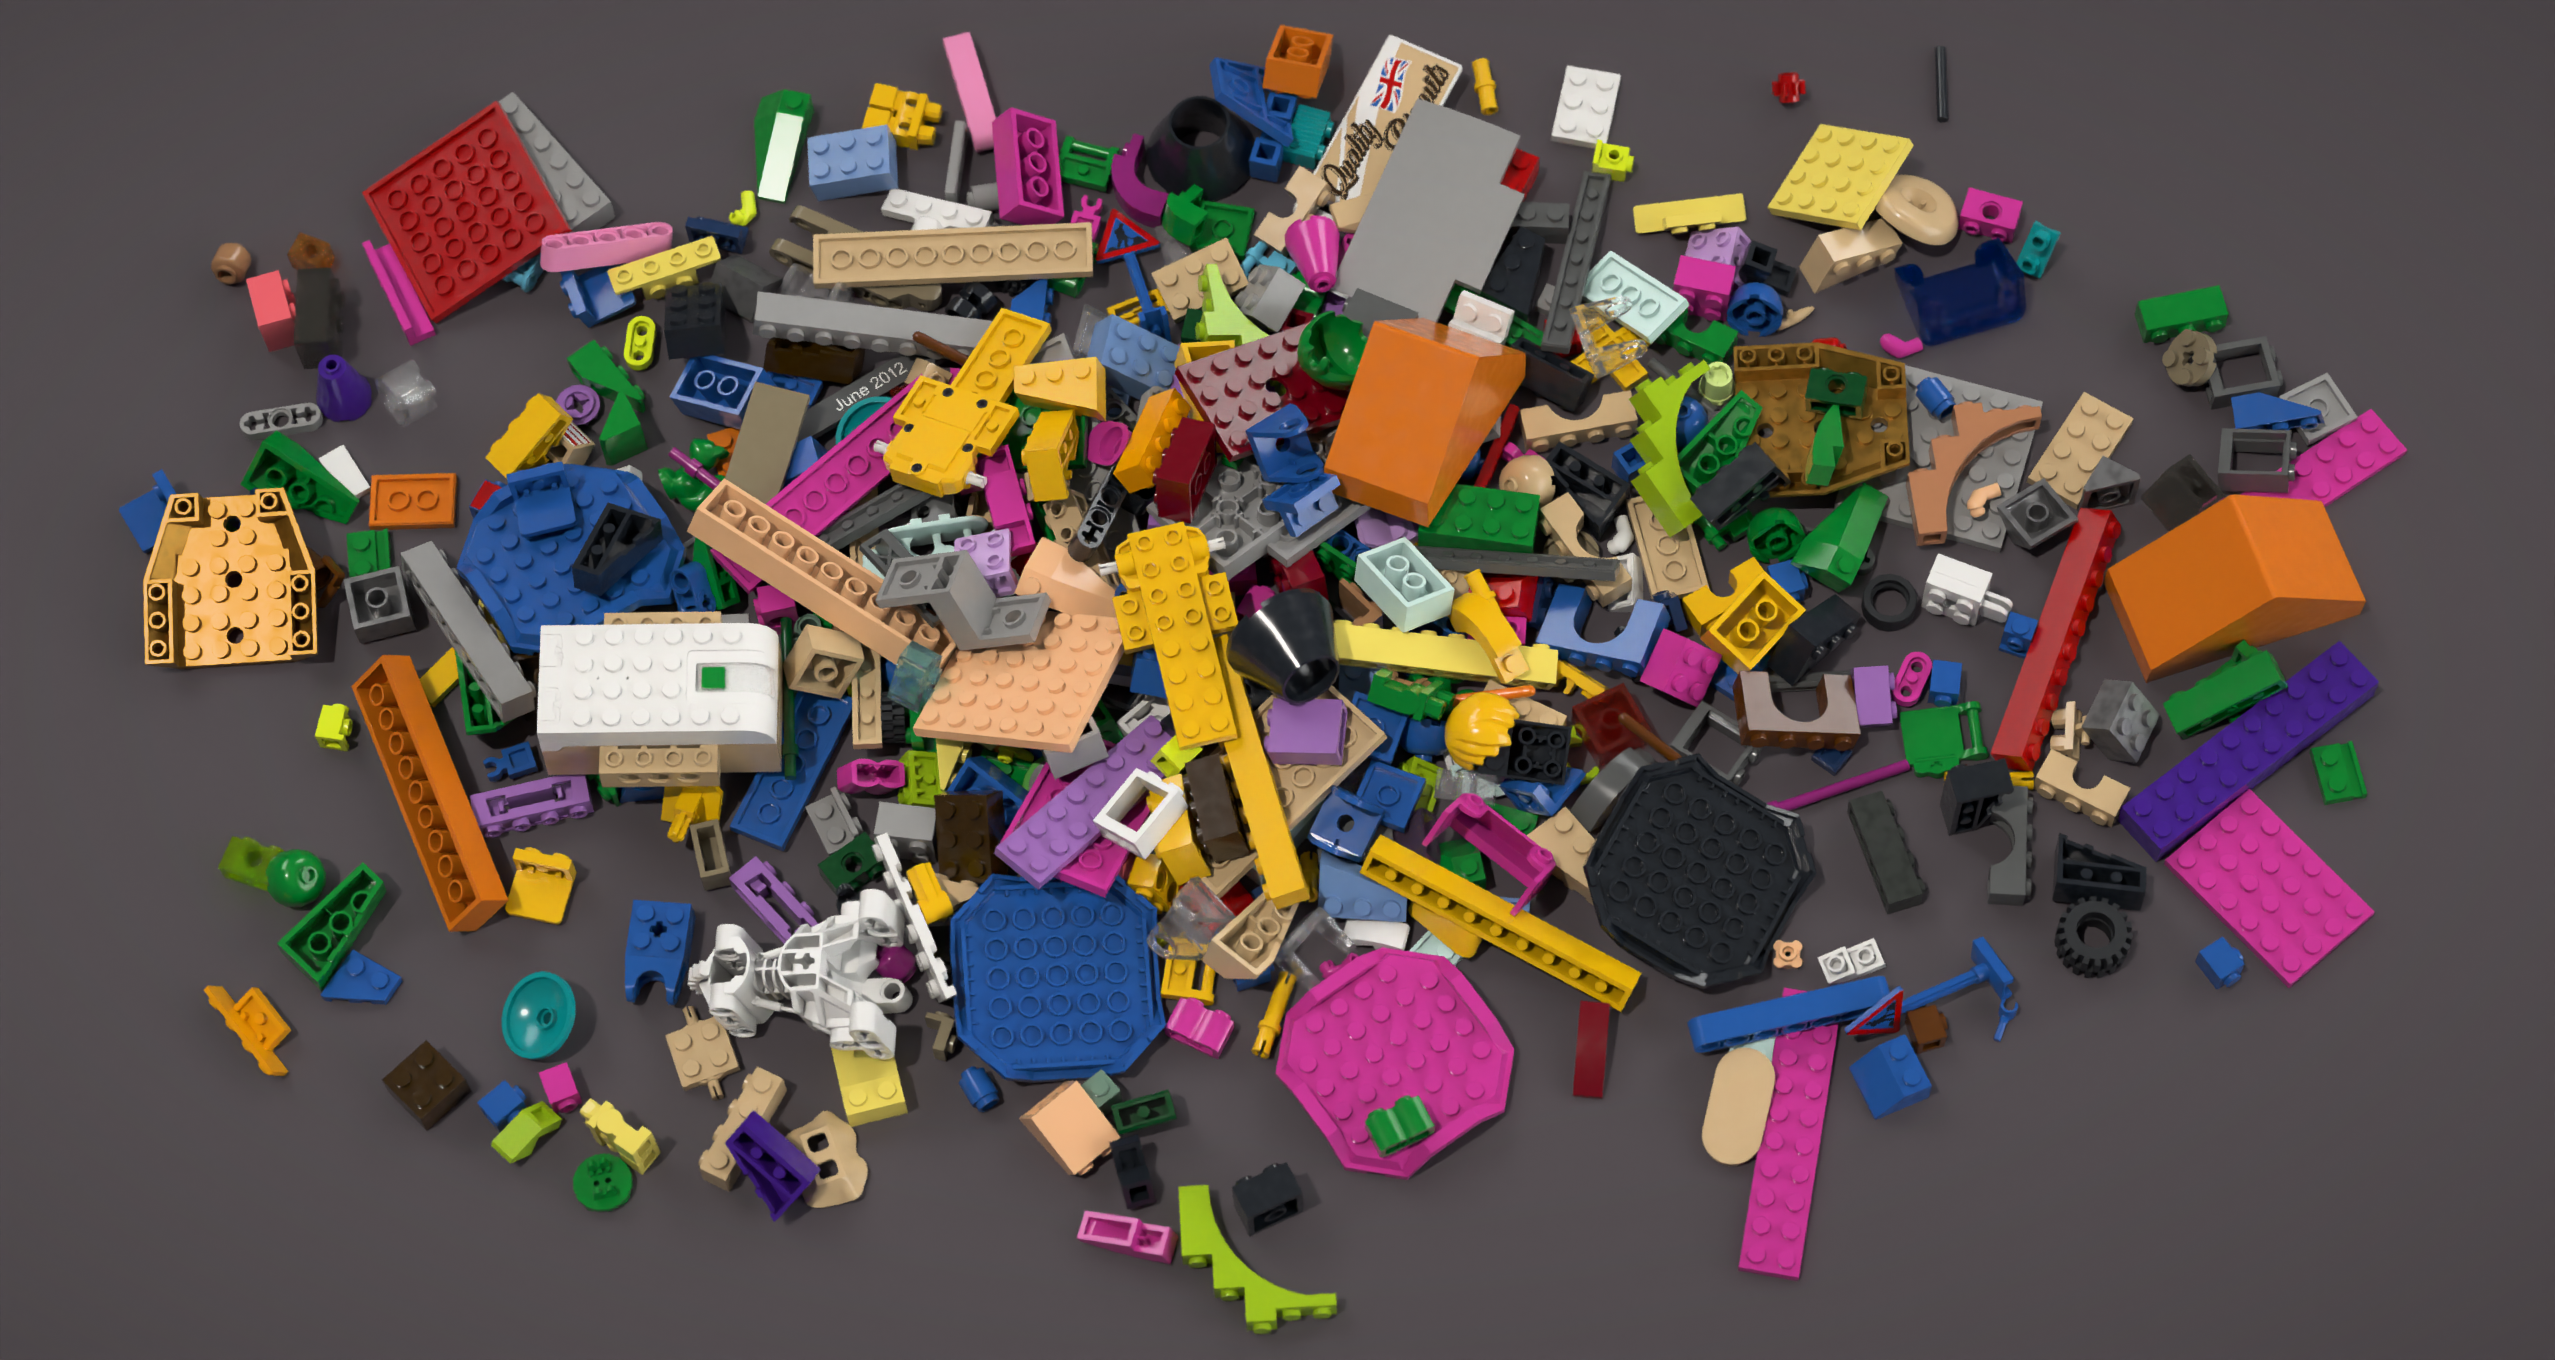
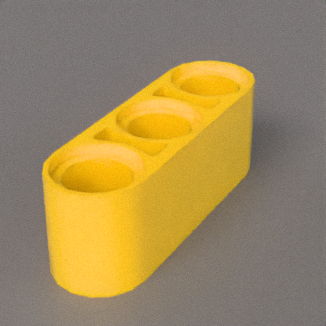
[1408,901,1483,958]

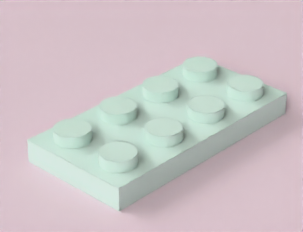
[1582,250,1689,344]

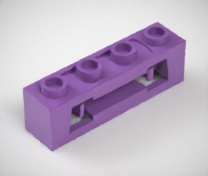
[470,774,594,838]
[729,856,823,944]

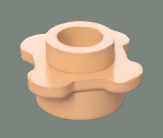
[1773,940,1803,969]

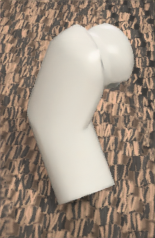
[1607,515,1634,555]

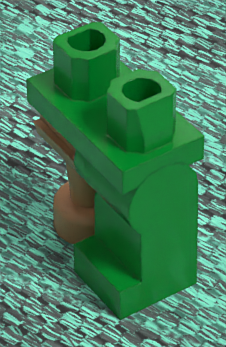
[1367,668,1455,722]

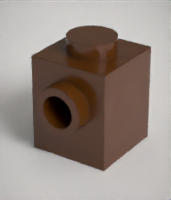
[1905,1004,1948,1054]

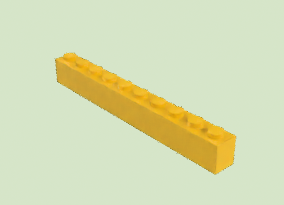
[1213,634,1310,910]
[1359,834,1642,1012]

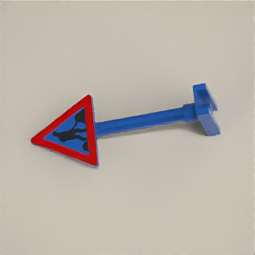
[1096,209,1172,342]
[1844,936,2014,1035]

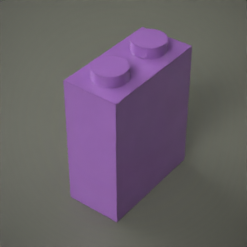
[1264,698,1348,765]

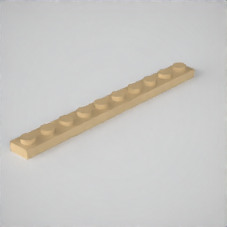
[849,487,883,749]

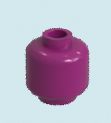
[875,945,917,983]

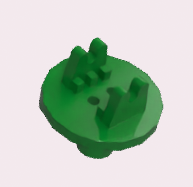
[573,1154,632,1212]

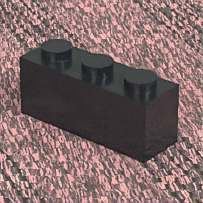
[1510,336,1594,412]

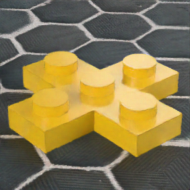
[1571,313,1653,391]

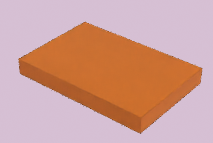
[369,473,457,530]

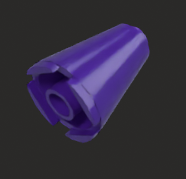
[316,355,372,422]

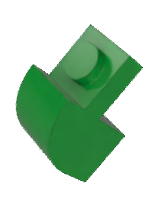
[1162,184,1209,247]

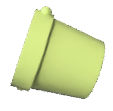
[1699,362,1735,406]

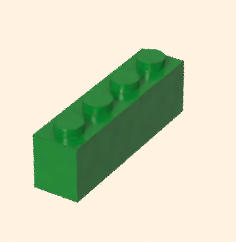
[2163,650,2288,740]

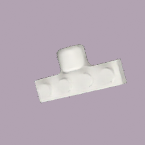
[881,189,994,230]

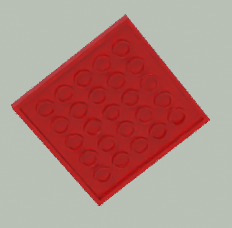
[362,100,572,323]

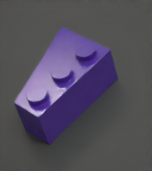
[725,1110,821,1222]

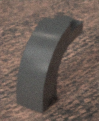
[1570,747,1657,832]

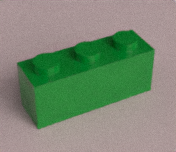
[2135,285,2229,343]

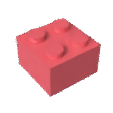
[246,270,304,352]

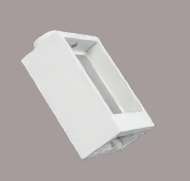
[1093,768,1189,860]

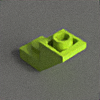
[491,1101,562,1164]

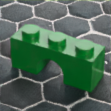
[1654,307,1739,365]

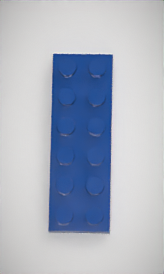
[730,691,852,851]

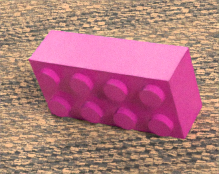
[992,107,1064,225]

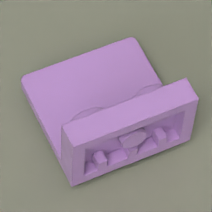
[1685,227,1751,292]
[1354,507,1419,548]
[954,528,1018,598]

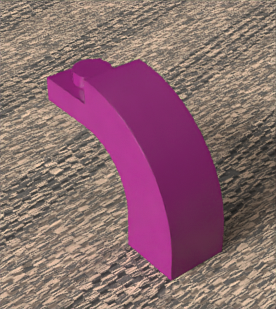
[1112,133,1169,230]

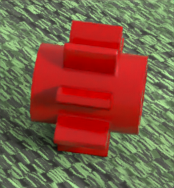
[1772,72,1806,103]

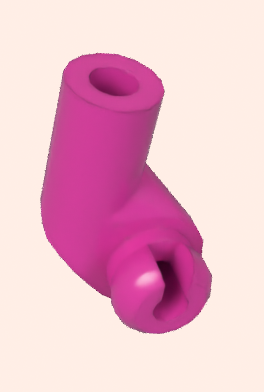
[1880,333,1923,359]
[1319,953,1358,979]

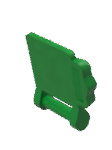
[1900,701,1989,779]

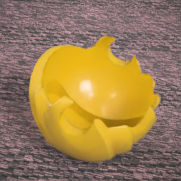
[1445,692,1520,771]

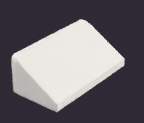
[1608,553,1643,612]

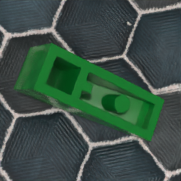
[693,537,740,610]

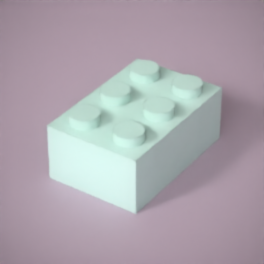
[1354,537,1455,633]

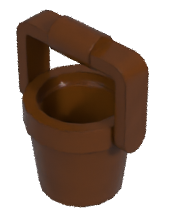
[306,546,345,608]

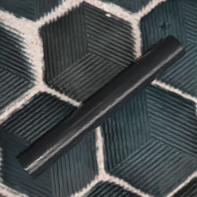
[1935,46,1948,123]

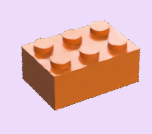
[1262,25,1333,99]

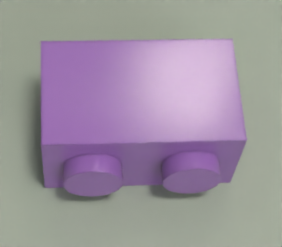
[1851,665,1897,728]

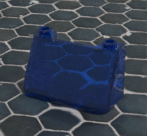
[1894,238,2026,346]

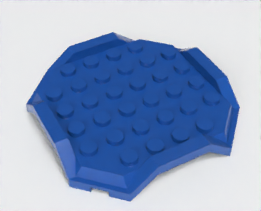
[456,464,687,655]
[950,873,1166,1083]

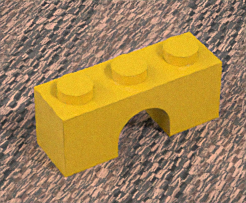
[1681,556,1764,637]

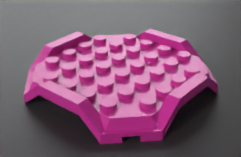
[1275,947,1514,1180]

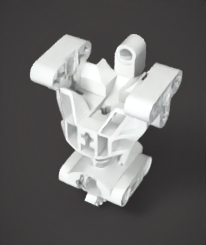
[688,889,913,1059]

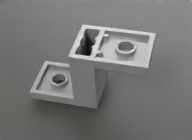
[875,550,1051,651]

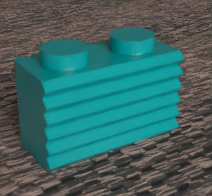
[1283,104,1335,170]

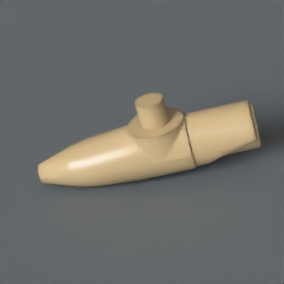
[1777,306,1814,332]

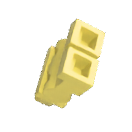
[580,1098,661,1175]

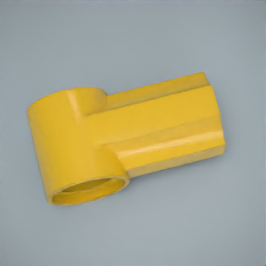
[906,862,954,925]

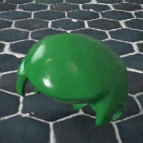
[1297,311,1368,390]

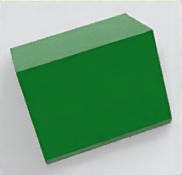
[599,391,648,466]

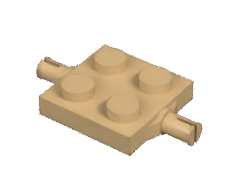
[665,1006,741,1101]

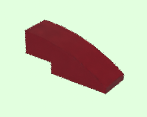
[1573,1001,1610,1099]

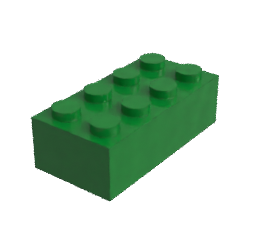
[1418,484,1540,553]

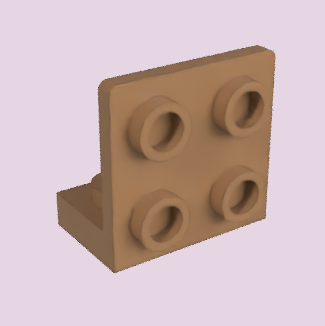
[1339,578,1383,629]

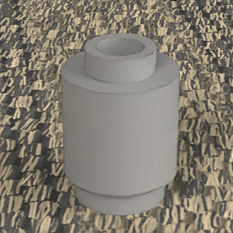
[966,182,999,211]

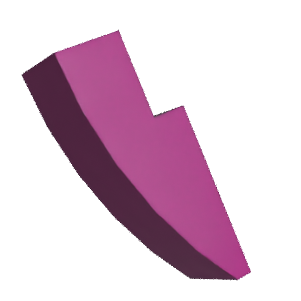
[1077,1211,1178,1264]

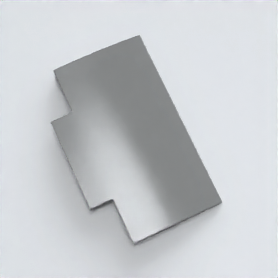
[1329,98,1525,322]
[1146,425,1371,580]

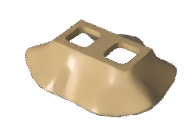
[785,1111,868,1208]

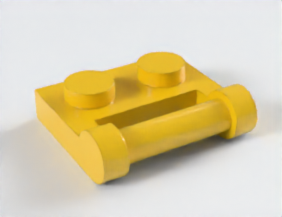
[1161,939,1216,1006]

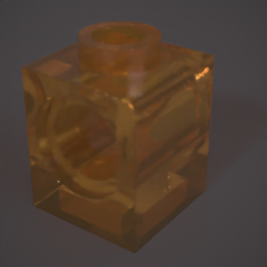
[287,232,335,279]

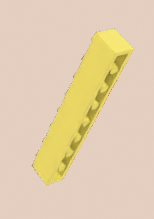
[1334,620,1558,690]

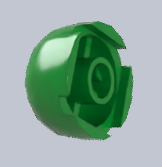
[1747,507,1805,563]
[265,849,326,907]

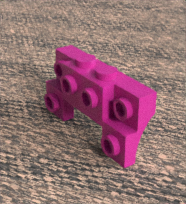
[960,444,1036,557]

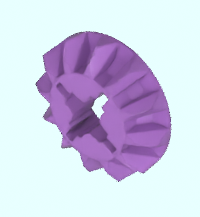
[556,385,601,426]

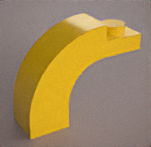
[1448,593,1529,684]

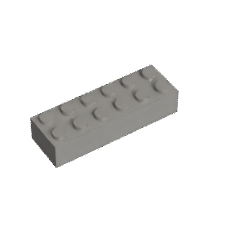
[499,92,615,233]

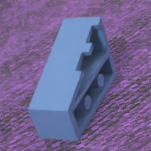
[1318,849,1408,922]

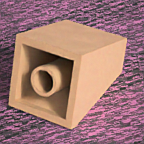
[1019,1081,1120,1176]

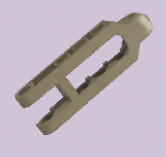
[769,205,943,311]

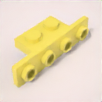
[1633,193,1746,234]
[607,236,721,300]

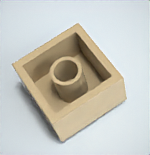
[783,624,865,699]

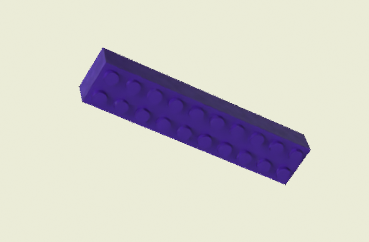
[2117,640,2379,863]

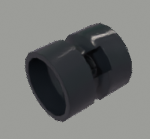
[945,281,997,320]

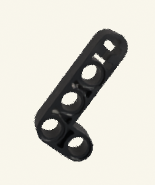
[1068,465,1156,562]

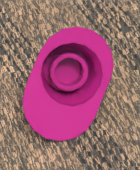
[1087,421,1132,466]

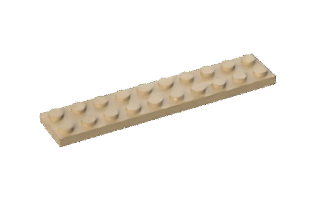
[813,222,1093,289]

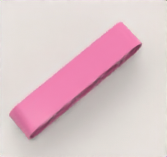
[943,32,996,153]
[540,222,673,272]

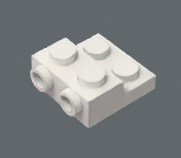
[1448,290,1515,346]

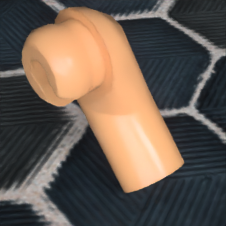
[1967,483,2001,517]

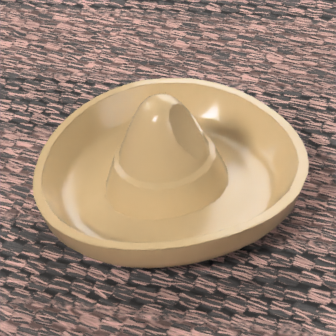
[1875,175,1958,245]

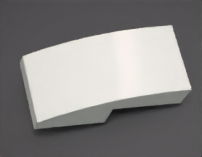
[1342,919,1410,950]
[1818,938,1886,985]

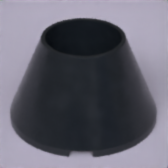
[1147,96,1255,202]
[1226,588,1340,703]

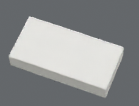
[319,445,371,499]

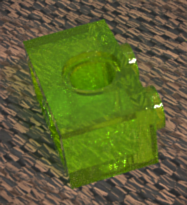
[218,836,284,892]

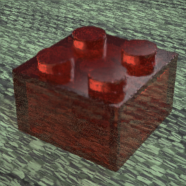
[1571,682,1651,768]

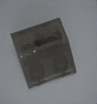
[2141,454,2226,532]

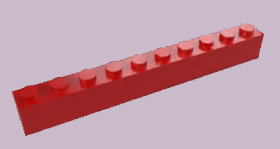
[1990,508,2121,771]

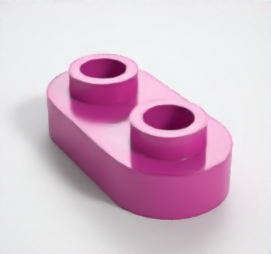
[1891,652,1932,707]

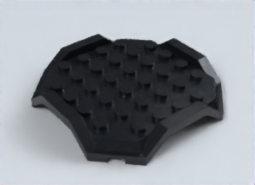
[1583,753,1817,989]

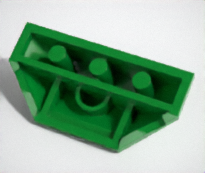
[455,651,517,736]

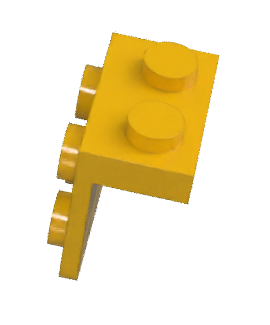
[505,847,577,925]

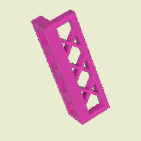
[362,240,436,346]

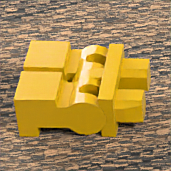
[862,83,943,150]

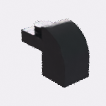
[1738,240,1797,297]
[1109,1134,1156,1209]

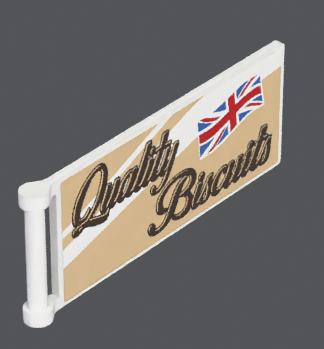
[1293,35,1462,234]

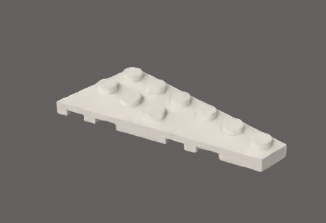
[872,833,957,1003]

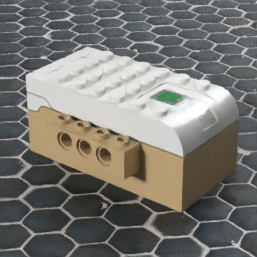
[537,611,783,787]

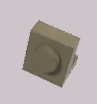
[925,1011,958,1061]

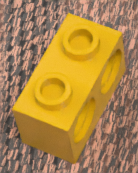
[1127,854,1183,914]

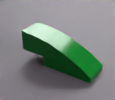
[1805,405,1844,486]

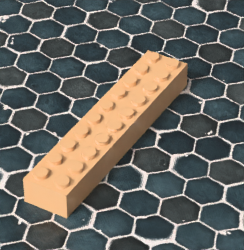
[687,478,957,686]

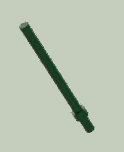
[781,617,799,780]

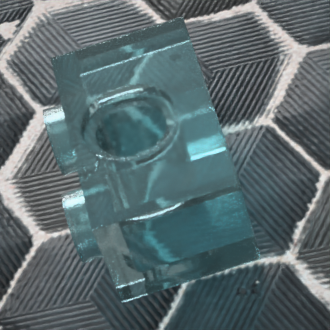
[887,641,943,713]

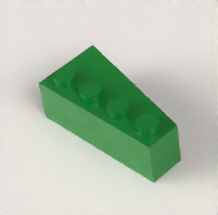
[277,862,387,992]

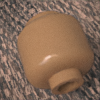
[211,243,251,284]

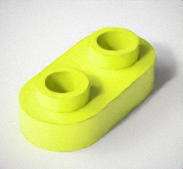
[624,316,657,370]

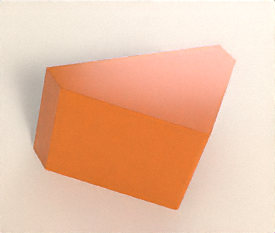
[1324,318,1526,527]
[2103,494,2366,683]

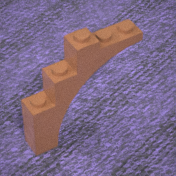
[1906,401,2042,546]

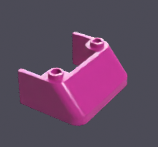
[1421,793,1556,916]

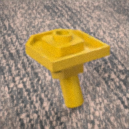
[661,786,723,843]

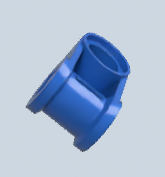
[669,561,716,612]

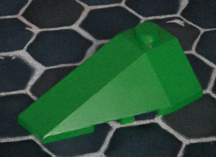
[1677,390,1763,497]
[240,431,360,524]
[1790,482,1888,593]

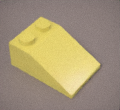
[831,1047,908,1127]

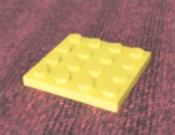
[1767,124,1914,230]

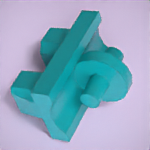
[2015,221,2061,278]

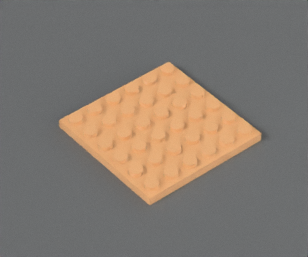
[913,611,1124,753]

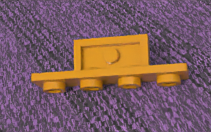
[204,985,291,1076]

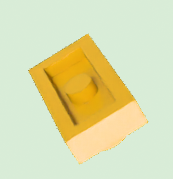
[1554,660,1612,702]

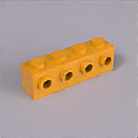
[1113,388,1191,493]

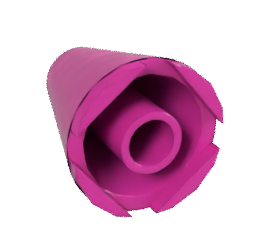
[1284,215,1340,292]

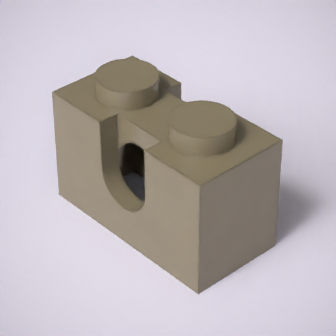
[689,819,732,891]

